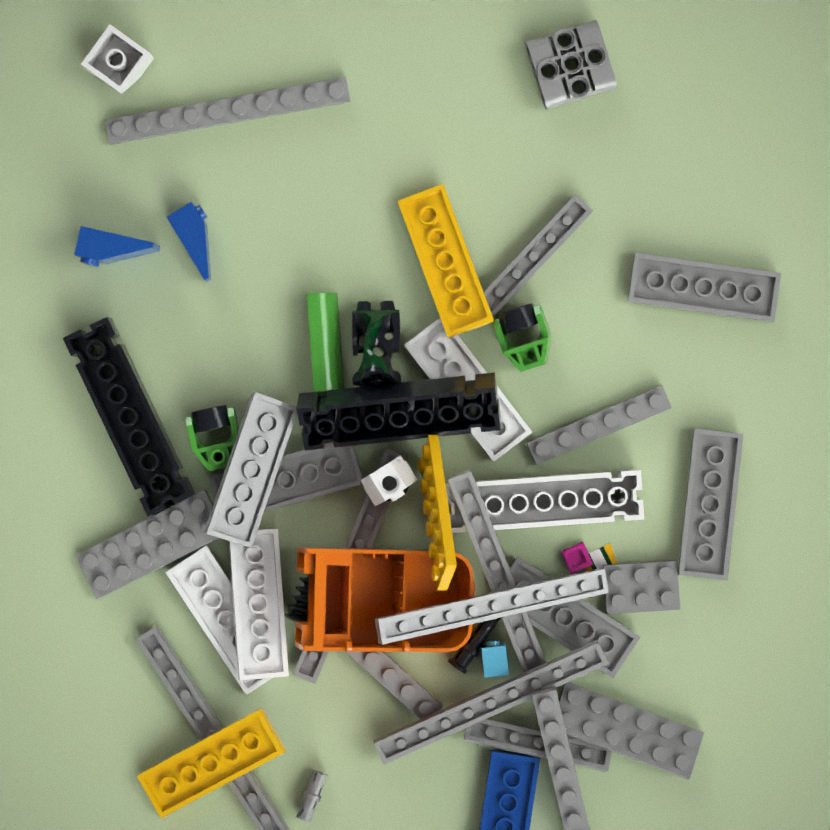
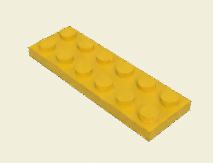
[397,184,494,339]
[417,435,457,590]
[137,707,286,818]

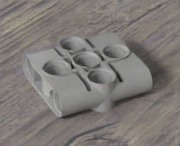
[525,20,617,110]

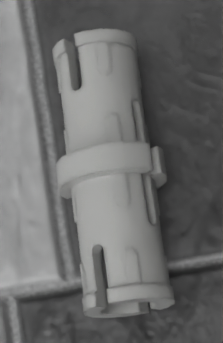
[296,770,328,822]

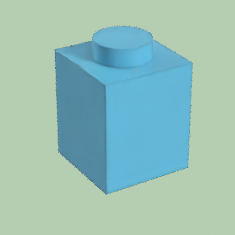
[481,639,509,678]

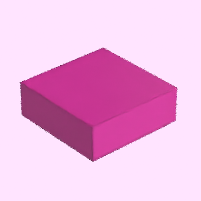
[561,542,593,574]

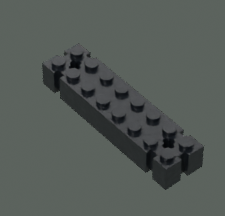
[63,317,196,517]
[296,372,501,451]

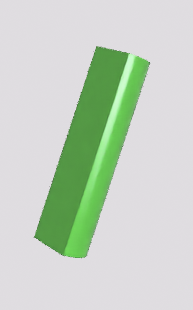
[307,293,344,392]

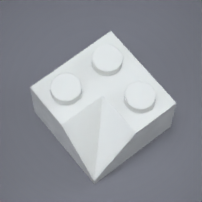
[81,24,154,94]

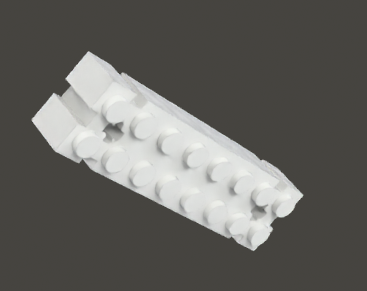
[445,469,644,533]

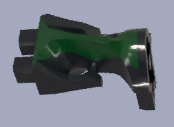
[352,301,401,387]

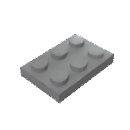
[603,560,680,614]

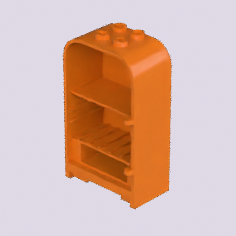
[295,547,475,652]

